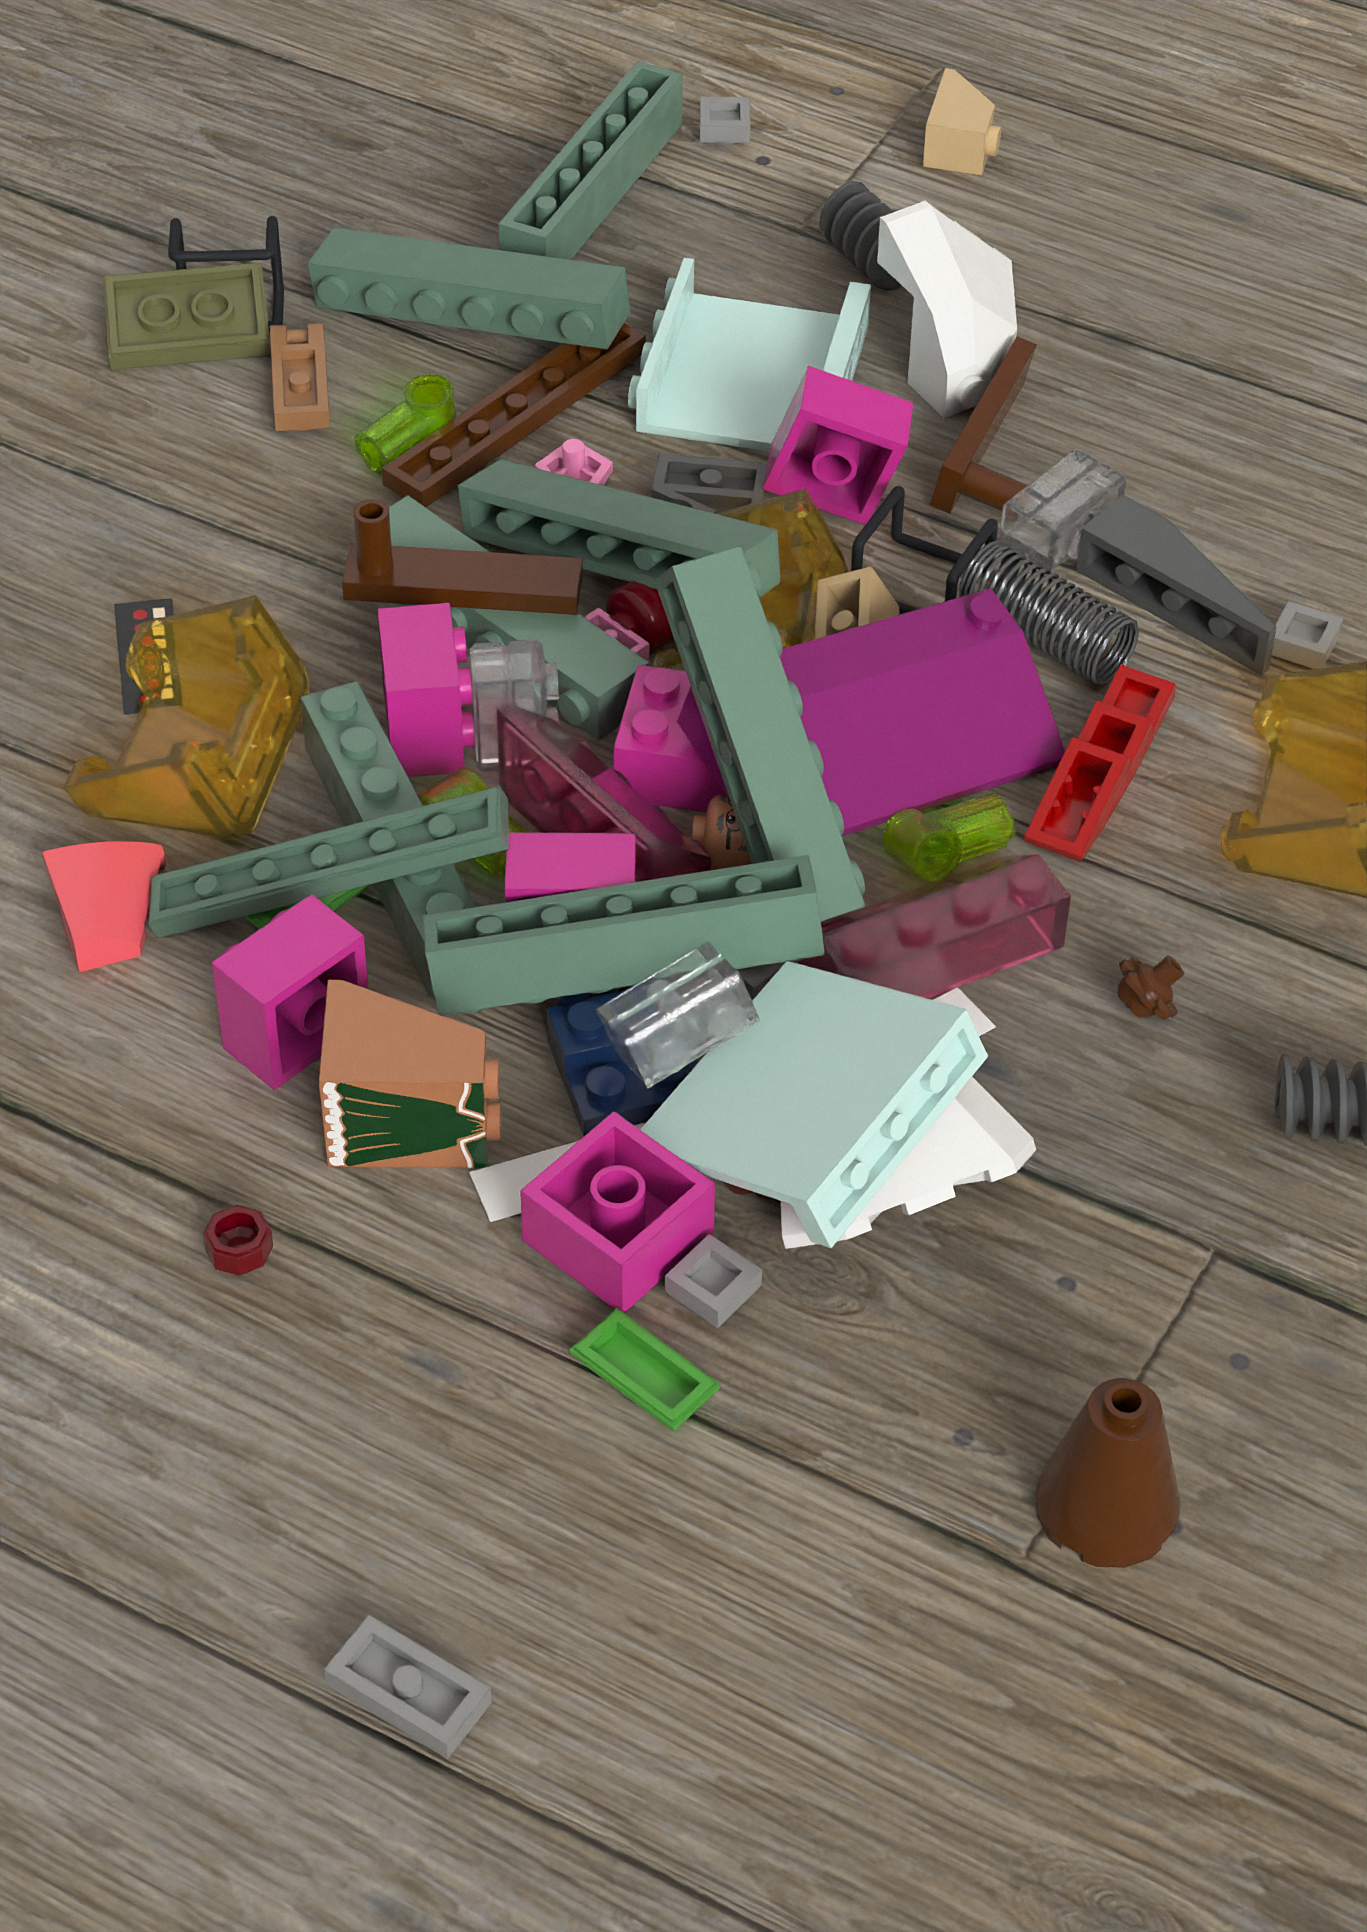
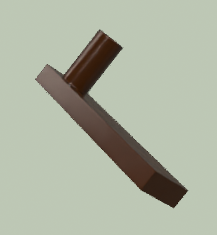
[930,336,1037,519]
[342,499,583,615]

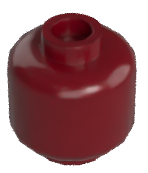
[606,581,674,654]

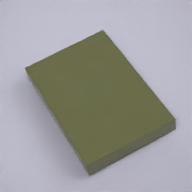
[102,262,271,370]

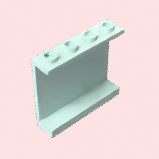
[628,258,871,452]
[640,961,988,1248]

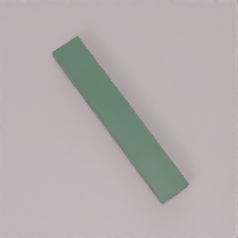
[148,786,509,938]

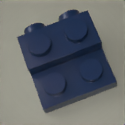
[547,981,698,1136]

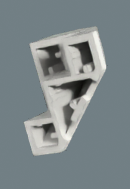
[877,201,1017,418]
[781,1077,1036,1249]

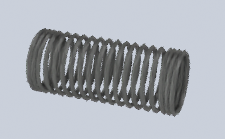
[959,540,1139,686]

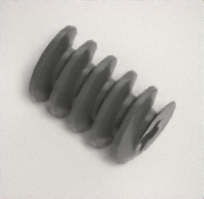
[819,181,902,290]
[1275,1054,1367,1146]

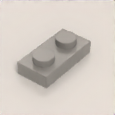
[324,1615,492,1759]

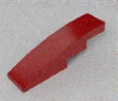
[1024,664,1175,862]

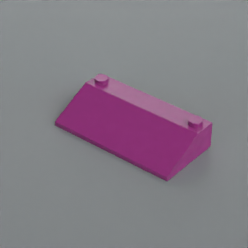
[677,588,1065,836]

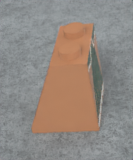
[319,980,502,1168]

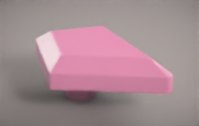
[535,438,613,485]

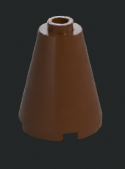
[1036,1378,1180,1568]

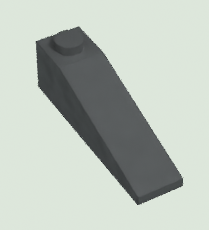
[1076,495,1277,676]

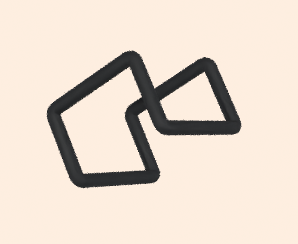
[168,216,284,332]
[851,486,998,614]

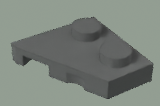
[652,453,767,525]

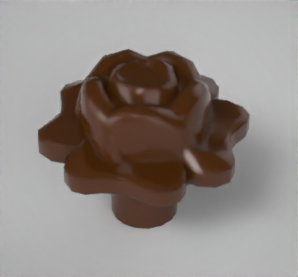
[1118,955,1184,1020]

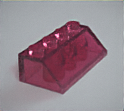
[496,703,712,882]
[798,854,1071,999]

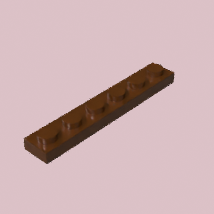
[382,323,646,507]

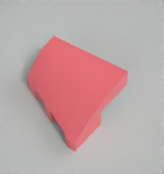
[42,841,166,973]

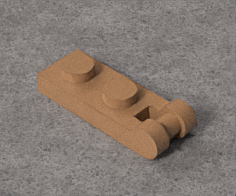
[270,322,330,431]

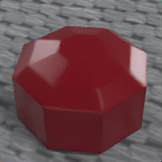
[203,1205,273,1276]

